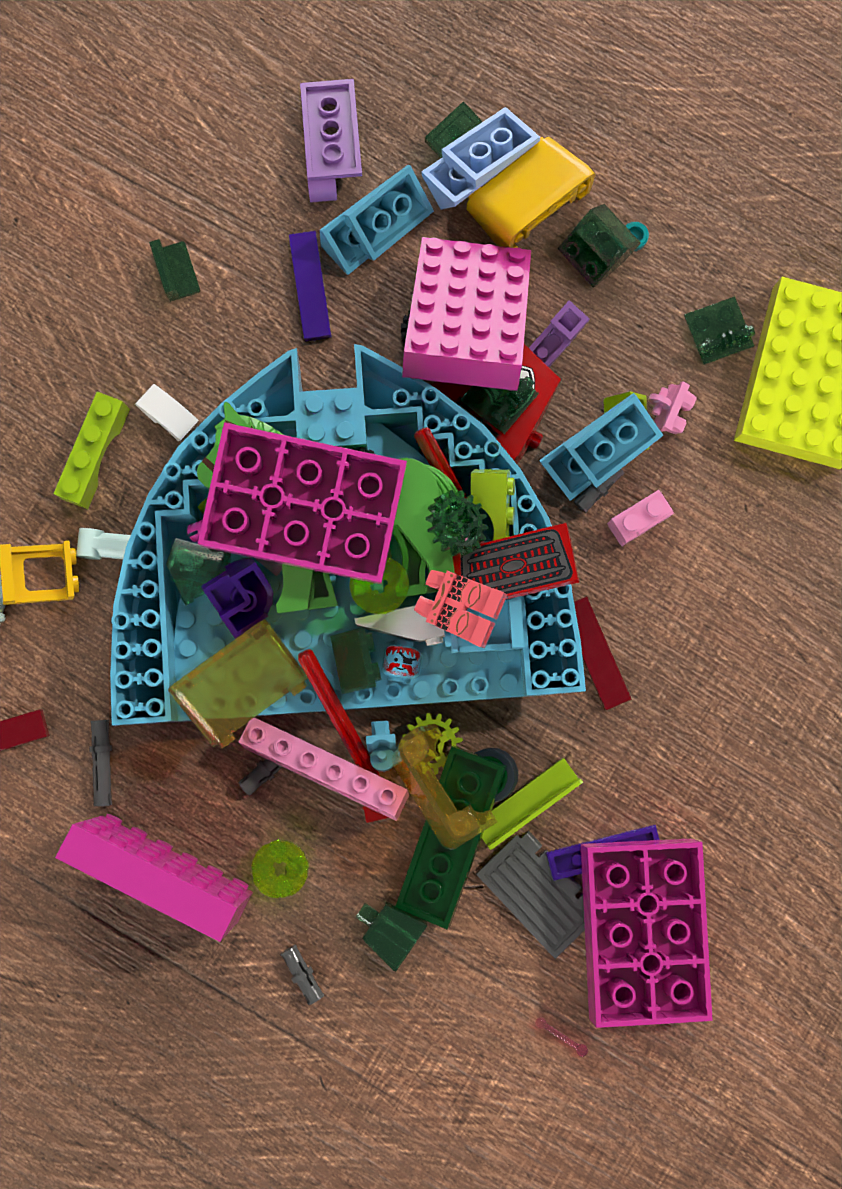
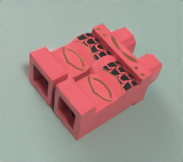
[414,570,508,648]

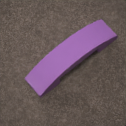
[529,300,590,367]

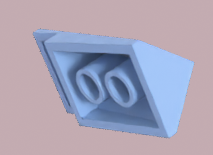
[421,107,540,210]

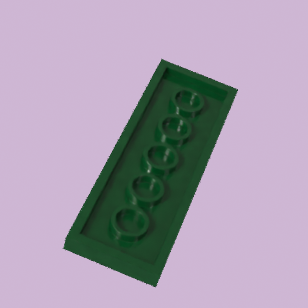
[395,745,507,930]

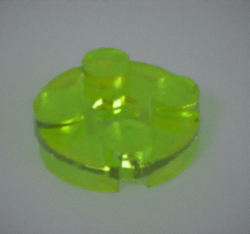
[349,557,409,615]
[251,839,309,898]

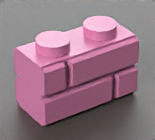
[607,490,674,546]

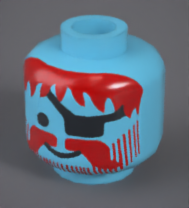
[382,640,422,684]

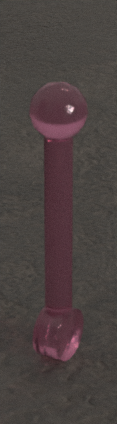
[535,1017,588,1057]

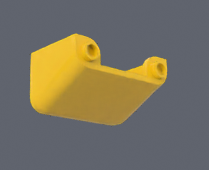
[467,137,595,248]

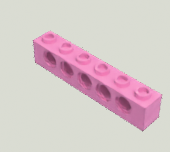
[239,717,409,821]

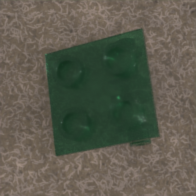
[684,296,755,365]
[460,376,539,435]

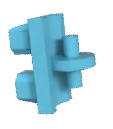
[366,721,397,772]

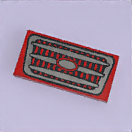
[452,523,579,600]

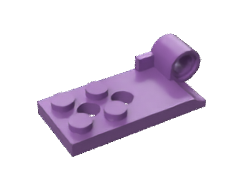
[300,79,362,202]

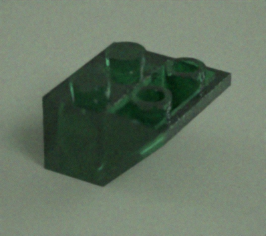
[557,204,641,288]
[330,627,382,694]

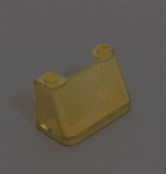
[168,619,308,749]
[392,724,497,849]

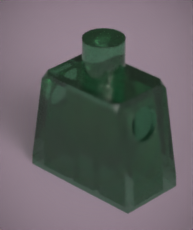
[355,901,427,972]

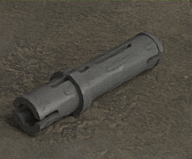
[89,720,112,806]

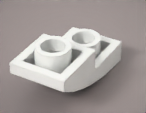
[135,384,199,441]

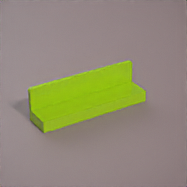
[482,758,583,850]

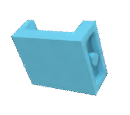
[444,596,524,653]

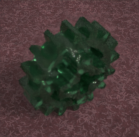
[426,490,488,556]

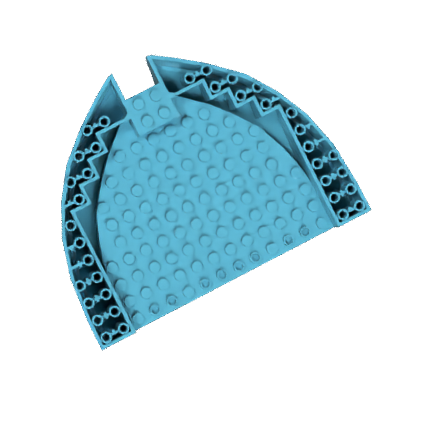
[110,344,586,725]

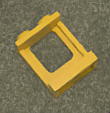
[0,541,79,605]

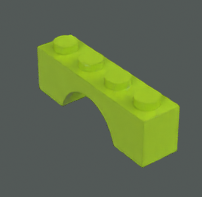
[54,391,130,510]
[471,469,515,541]

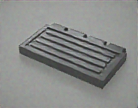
[476,831,585,959]

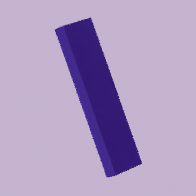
[289,231,332,342]
[546,825,660,881]

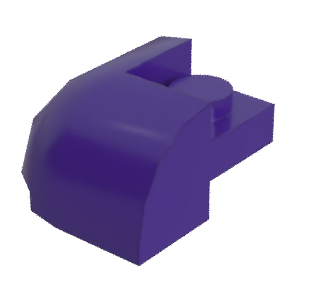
[201,558,274,639]

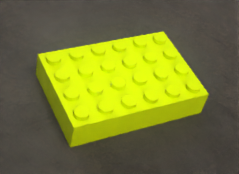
[734,277,842,469]

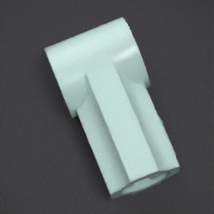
[76,528,131,560]

